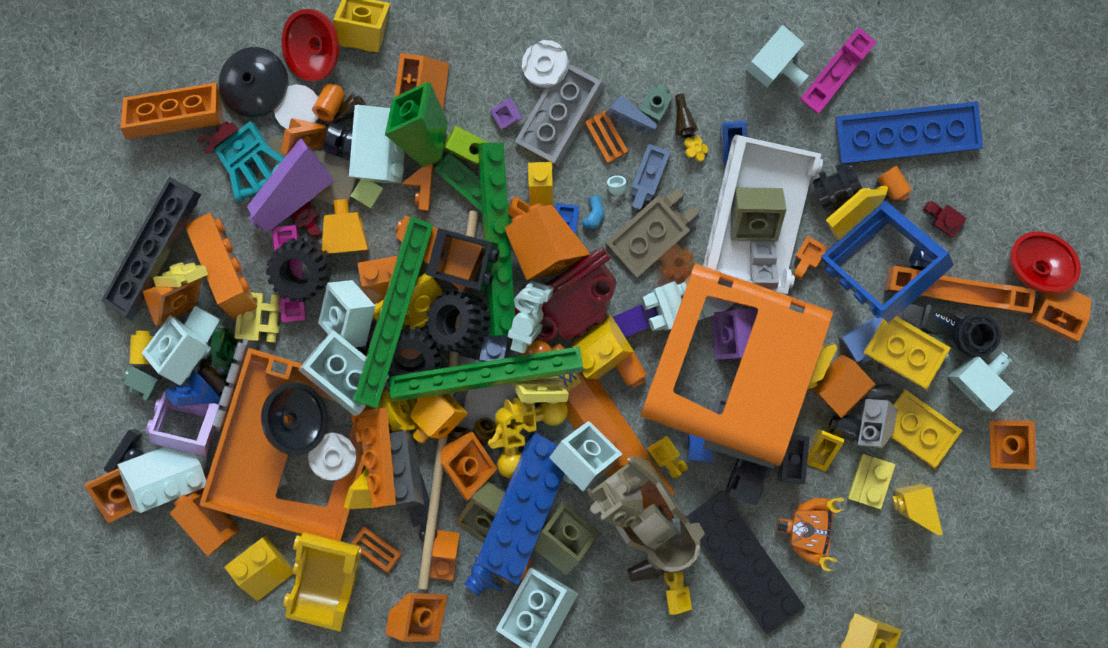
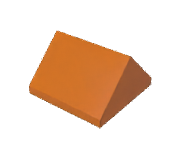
[143,277,202,326]
[810,354,876,418]
[990,420,1036,470]
[440,432,498,500]
[84,469,135,523]

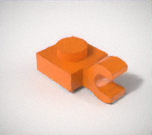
[793,236,828,280]

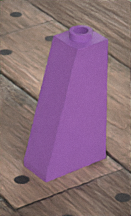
[247,138,335,233]

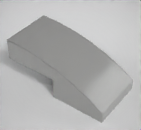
[750,241,779,289]

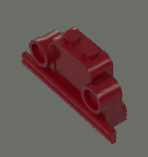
[514,247,617,341]

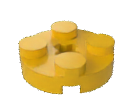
[378,388,418,432]

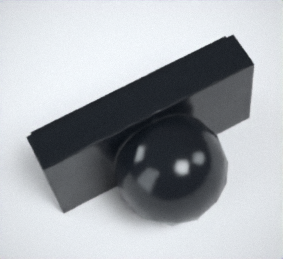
[104,429,144,473]

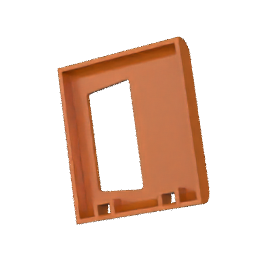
[640,263,833,466]
[199,348,386,541]

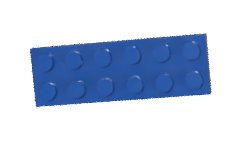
[835,101,983,164]
[475,432,565,585]

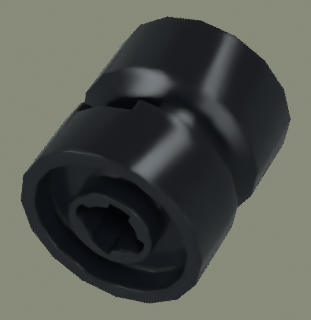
[323,122,353,160]

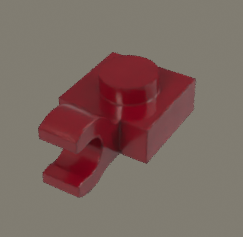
[197,122,239,154]
[290,201,323,239]
[923,201,967,238]

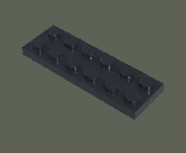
[101,177,201,321]
[686,490,805,634]

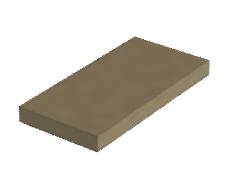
[257,136,357,206]

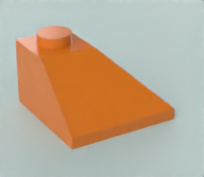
[385,593,447,642]

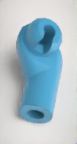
[583,195,605,230]

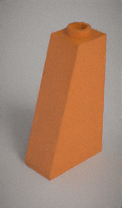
[396,215,485,293]

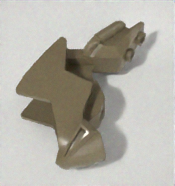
[586,456,705,572]

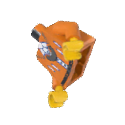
[776,497,844,572]

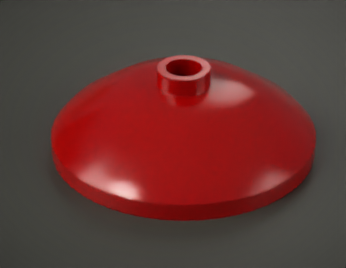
[281,9,339,81]
[1010,231,1081,294]

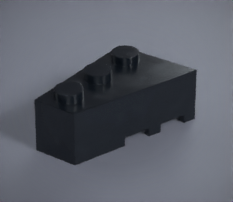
[724,458,771,506]

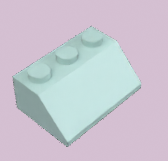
[349,105,405,183]
[298,330,389,416]
[117,447,206,513]
[496,567,578,648]

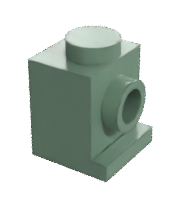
[639,84,673,124]
[122,366,163,401]

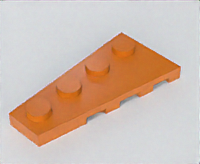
[350,408,396,508]

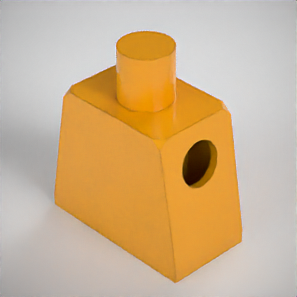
[322,199,369,253]
[410,393,468,443]

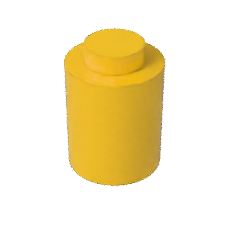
[129,331,154,364]

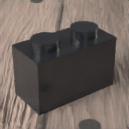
[777,434,810,484]

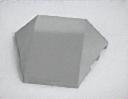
[457,355,518,432]

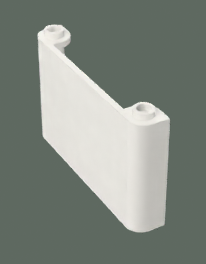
[703,135,823,294]

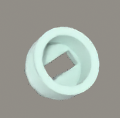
[607,176,627,196]

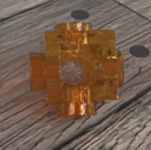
[658,243,695,281]

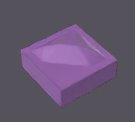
[490,98,523,131]

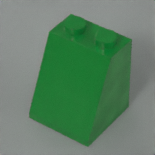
[385,82,448,167]

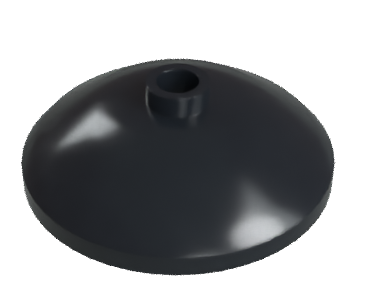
[219,47,288,117]
[261,382,328,455]

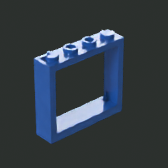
[821,200,954,323]

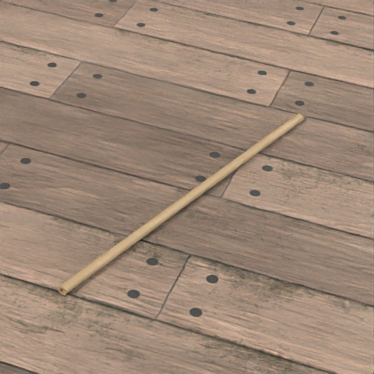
[418,211,479,589]

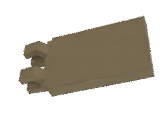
[606,188,700,277]

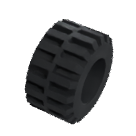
[266,237,332,302]
[425,290,491,353]
[387,325,440,382]

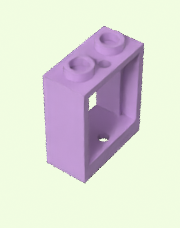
[146,392,220,457]

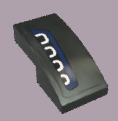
[920,305,961,341]

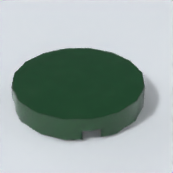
[211,328,237,376]

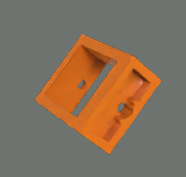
[170,489,241,556]

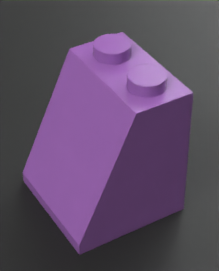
[711,308,758,360]

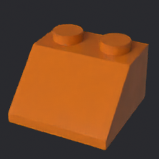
[357,256,397,304]

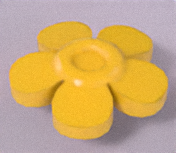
[684,136,708,162]

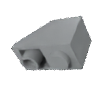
[858,399,898,448]

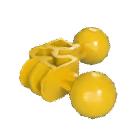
[488,397,568,479]

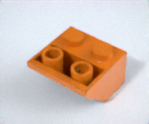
[394,53,449,110]
[1028,289,1092,342]

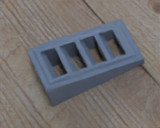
[604,95,657,135]

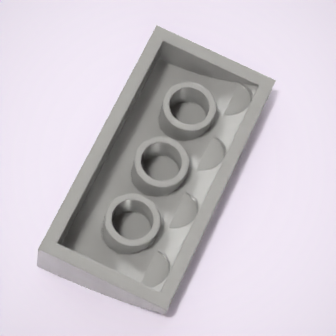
[515,64,605,167]

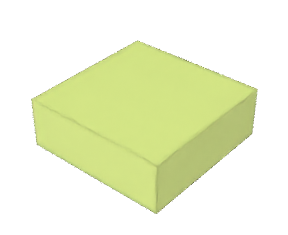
[351,179,384,209]

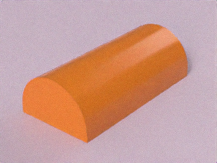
[121,82,223,140]

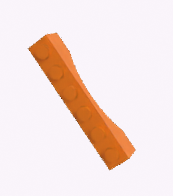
[885,266,1036,314]

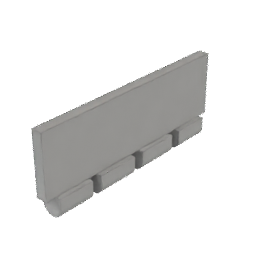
[212,339,259,432]

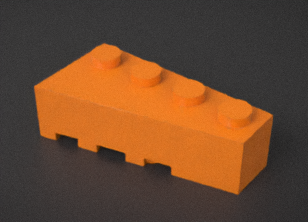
[185,212,258,320]

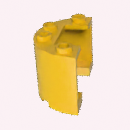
[283,532,361,632]

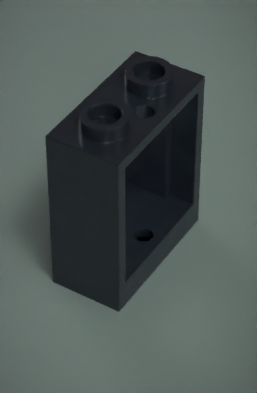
[426,228,500,291]

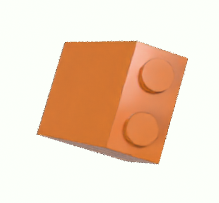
[505,203,590,280]

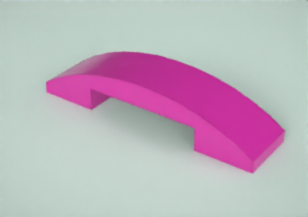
[800,27,876,114]
[272,225,306,322]

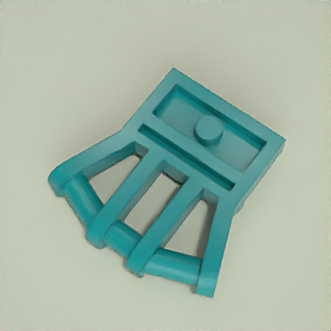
[214,121,285,203]

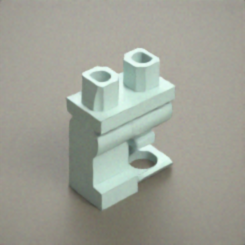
[641,275,714,331]
[508,280,554,353]

